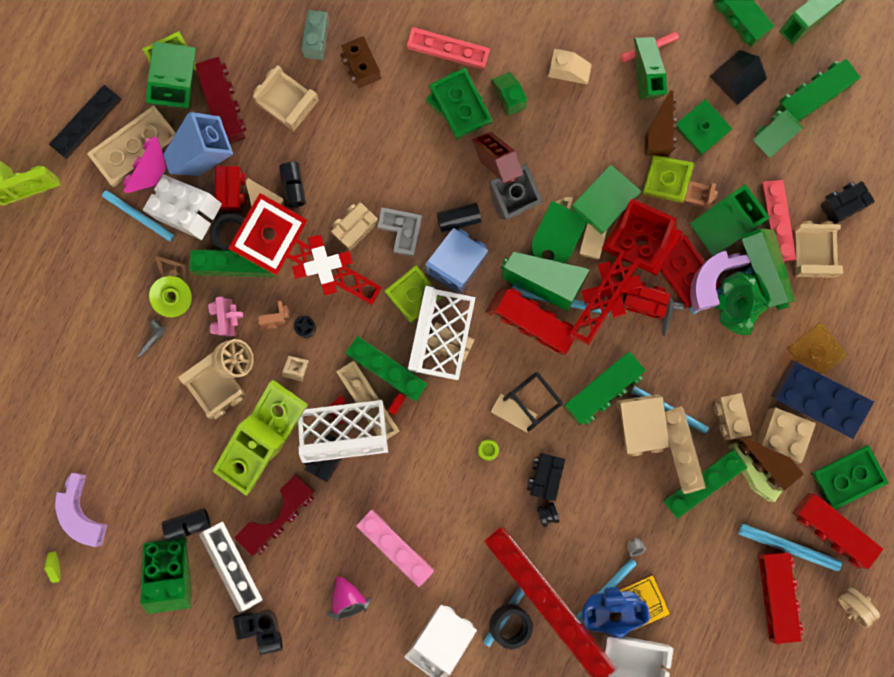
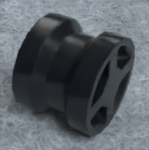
[294,316,316,338]
[537,502,560,528]

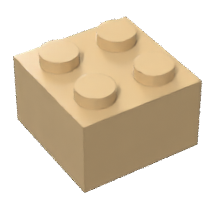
[756,408,816,464]

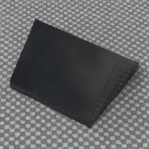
[710,50,767,105]

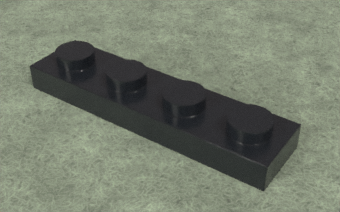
[49,84,121,160]

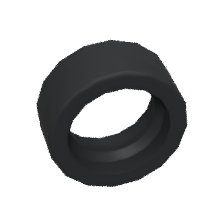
[210,213,245,251]
[489,604,533,650]

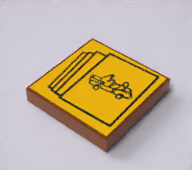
[619,574,671,632]

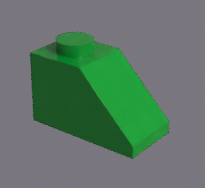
[491,72,528,116]

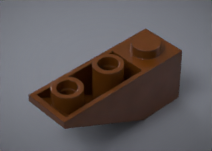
[645,90,677,156]
[736,437,804,491]

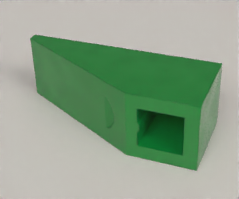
[634,37,668,100]

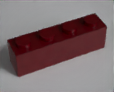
[195,57,247,143]
[472,131,523,183]

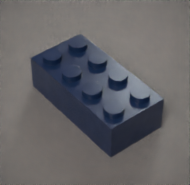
[771,359,874,439]

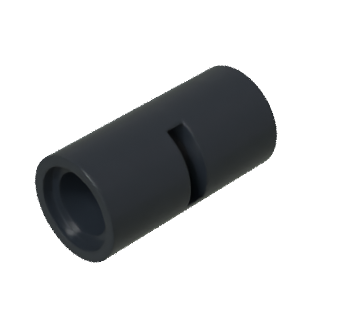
[279,162,306,208]
[436,202,482,233]
[162,508,211,542]

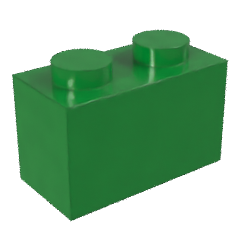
[753,110,804,158]

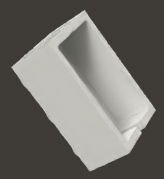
[143,174,222,240]
[601,633,673,677]

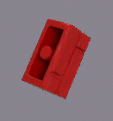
[214,166,246,212]
[623,281,670,320]

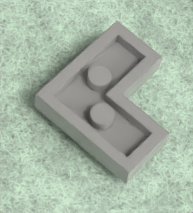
[377,207,422,257]

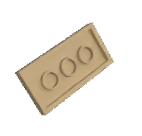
[87,105,176,187]

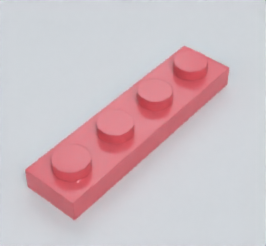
[407,27,490,70]
[761,180,796,262]

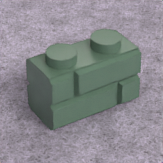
[301,10,330,60]

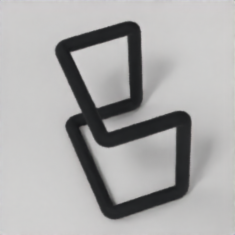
[503,372,563,431]

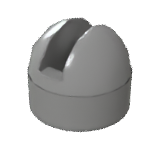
[627,538,646,556]

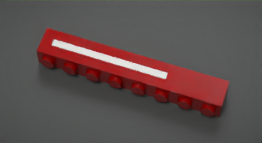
[484,527,617,677]

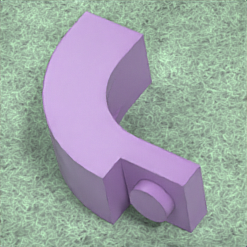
[690,251,751,312]
[55,473,108,547]

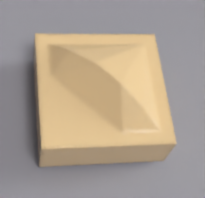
[282,356,309,382]

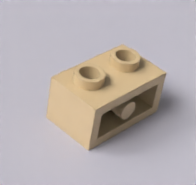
[714,393,752,440]

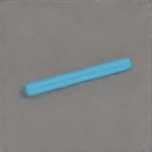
[738,524,842,571]

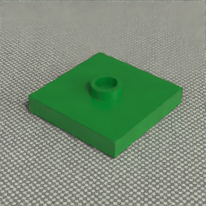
[676,99,733,156]

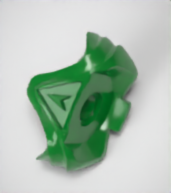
[715,272,768,335]

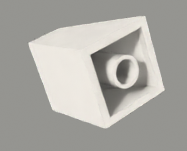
[404,605,477,677]

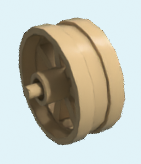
[212,339,254,379]
[838,587,880,629]

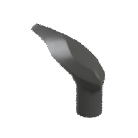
[662,297,684,336]
[137,319,166,357]

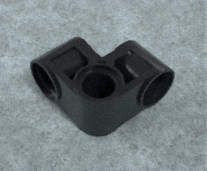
[232,610,283,655]

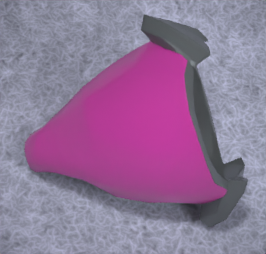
[326,576,371,621]

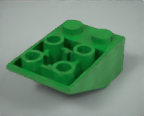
[146,42,196,110]
[690,184,770,256]
[140,538,192,614]

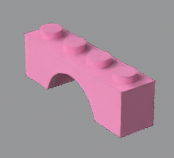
[356,510,434,587]

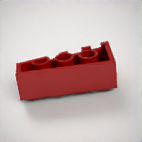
[485,288,575,354]

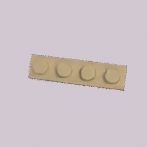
[336,361,400,440]
[665,406,706,494]

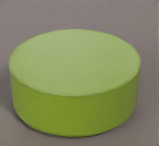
[477,439,499,461]

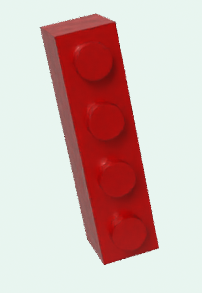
[793,493,884,570]
[758,551,804,644]

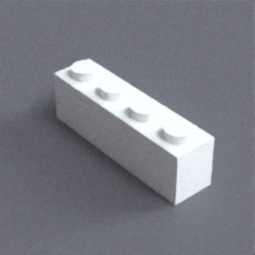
[199,522,262,612]

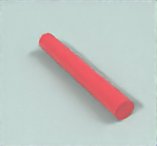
[621,32,679,62]

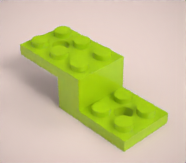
[0,161,61,206]
[213,380,308,496]

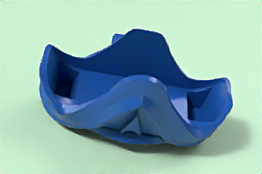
[582,587,650,638]

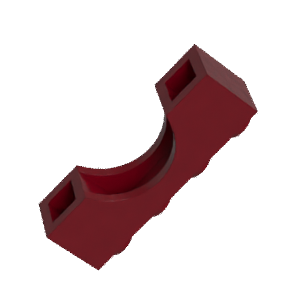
[234,474,315,556]

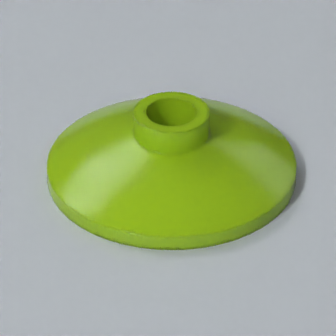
[149,276,192,317]

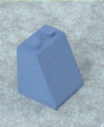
[163,112,233,176]
[425,228,488,294]

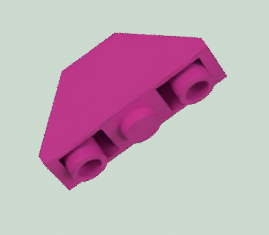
[122,136,167,193]

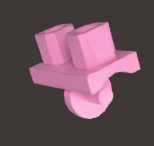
[208,297,243,337]

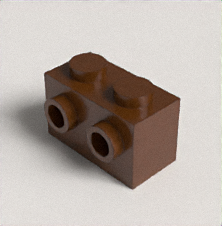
[340,36,381,88]

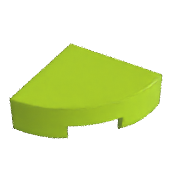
[44,551,60,583]

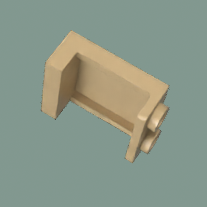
[253,65,319,131]
[793,221,843,278]
[178,352,246,420]
[616,394,670,456]

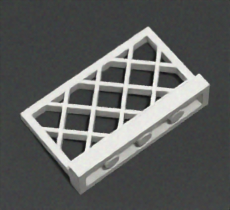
[408,286,475,381]
[298,400,388,463]

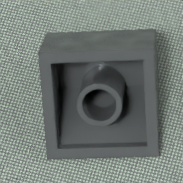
[489,163,543,220]

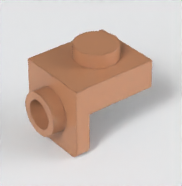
[684,181,718,208]
[258,300,290,330]

